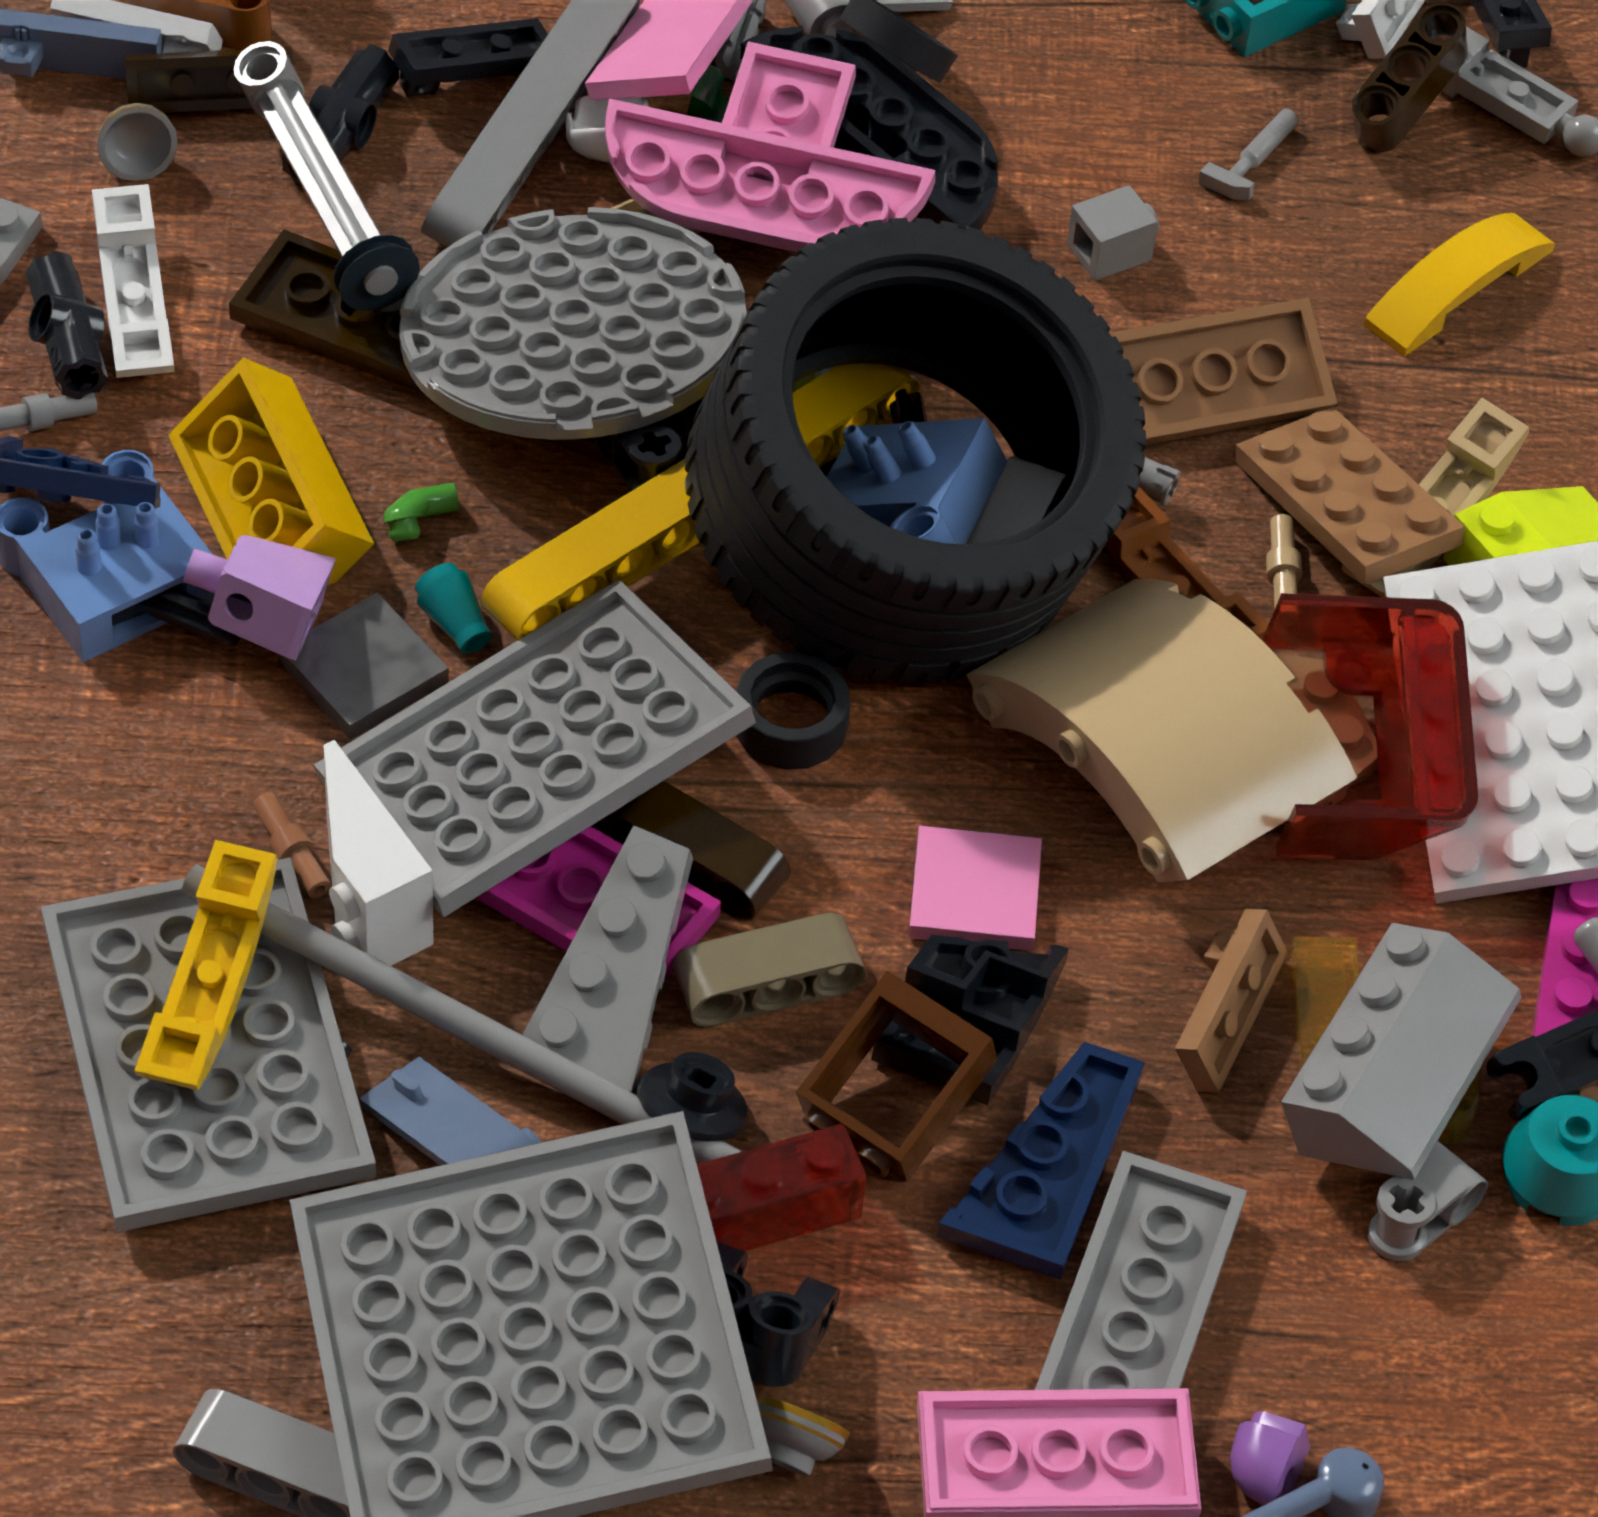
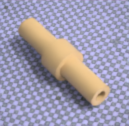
[1266,514,1302,620]

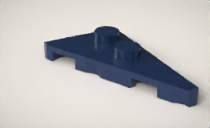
[0,436,161,509]

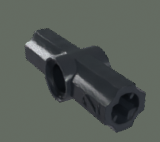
[282,44,399,187]
[26,251,108,399]

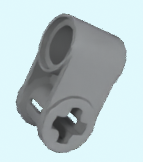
[1367,1141,1488,1261]

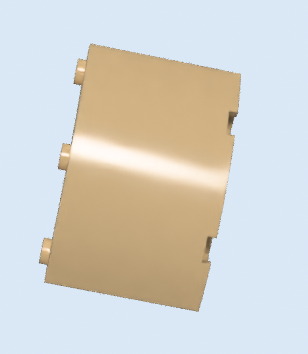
[966,578,1358,882]

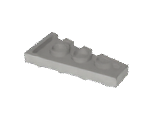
[522,826,693,1095]

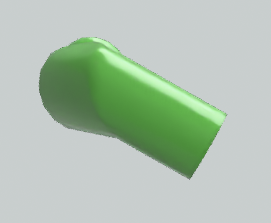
[383,482,459,543]

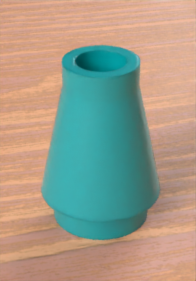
[415,563,492,654]

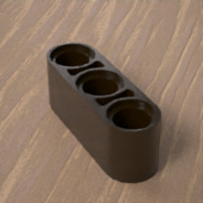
[1352,3,1468,153]
[608,781,791,921]

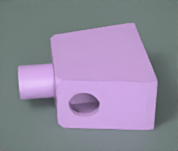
[183,535,336,661]

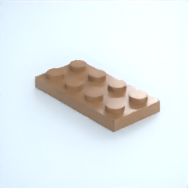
[1110,298,1338,445]
[1236,407,1465,585]

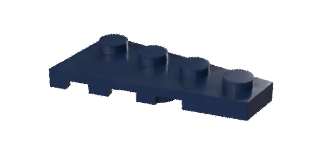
[937,1042,1145,1280]

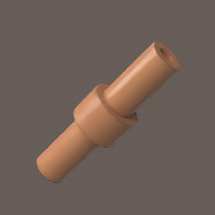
[253,792,331,899]

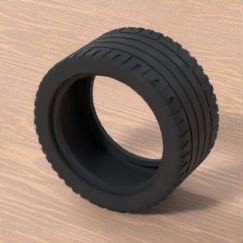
[685,218,1146,684]

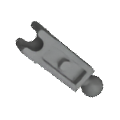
[1441,26,1598,158]

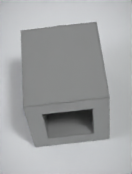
[1066,185,1159,281]

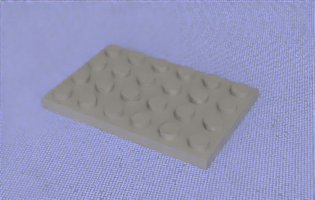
[313,579,756,917]
[41,857,376,1233]

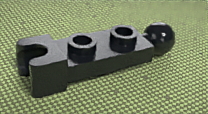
[1486,1010,1598,1120]

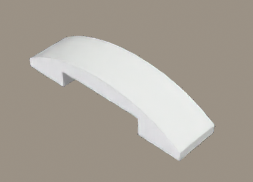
[92,184,175,378]

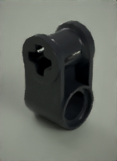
[594,419,681,492]

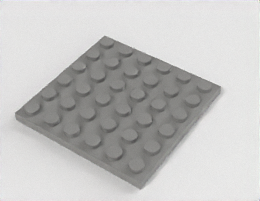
[290,1111,773,1517]

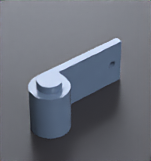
[359,1057,542,1166]

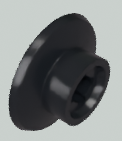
[637,1052,748,1141]

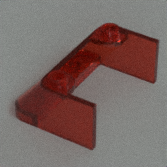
[1262,593,1478,860]

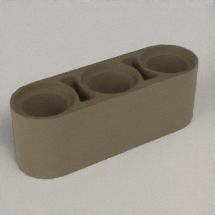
[672,913,866,1027]

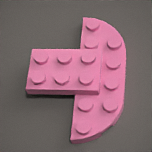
[605,41,935,252]

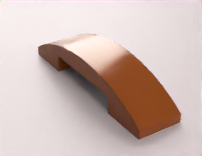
[1105,487,1273,641]

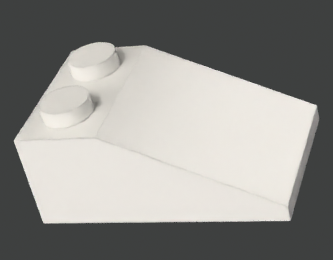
[323,740,434,966]

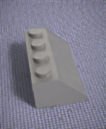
[1281,923,1522,1180]

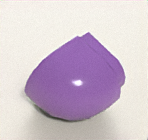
[1229,1411,1310,1506]

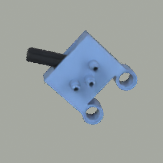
[826,388,1008,544]
[0,450,241,662]

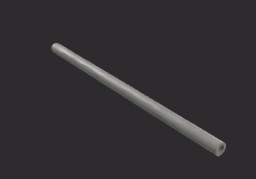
[182,864,756,1187]

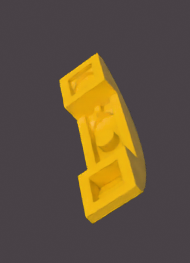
[1363,213,1555,357]
[134,840,278,1091]

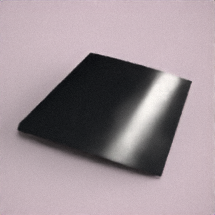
[871,935,1069,1106]

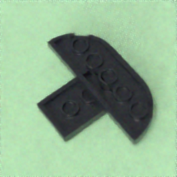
[740,26,998,230]

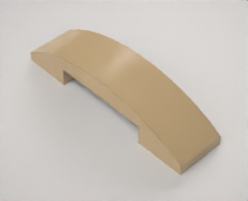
[1342,398,1529,600]

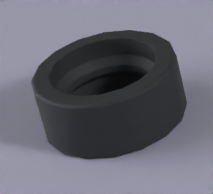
[736,652,851,770]

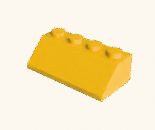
[168,358,374,585]

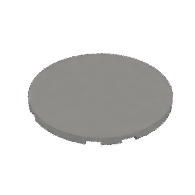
[399,207,747,440]

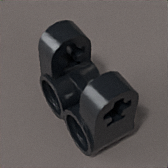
[716,1240,840,1387]

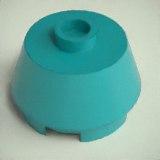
[1502,1095,1598,1226]

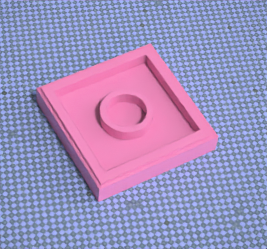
[908,826,1042,951]

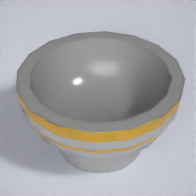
[97,103,178,182]
[758,1396,850,1476]

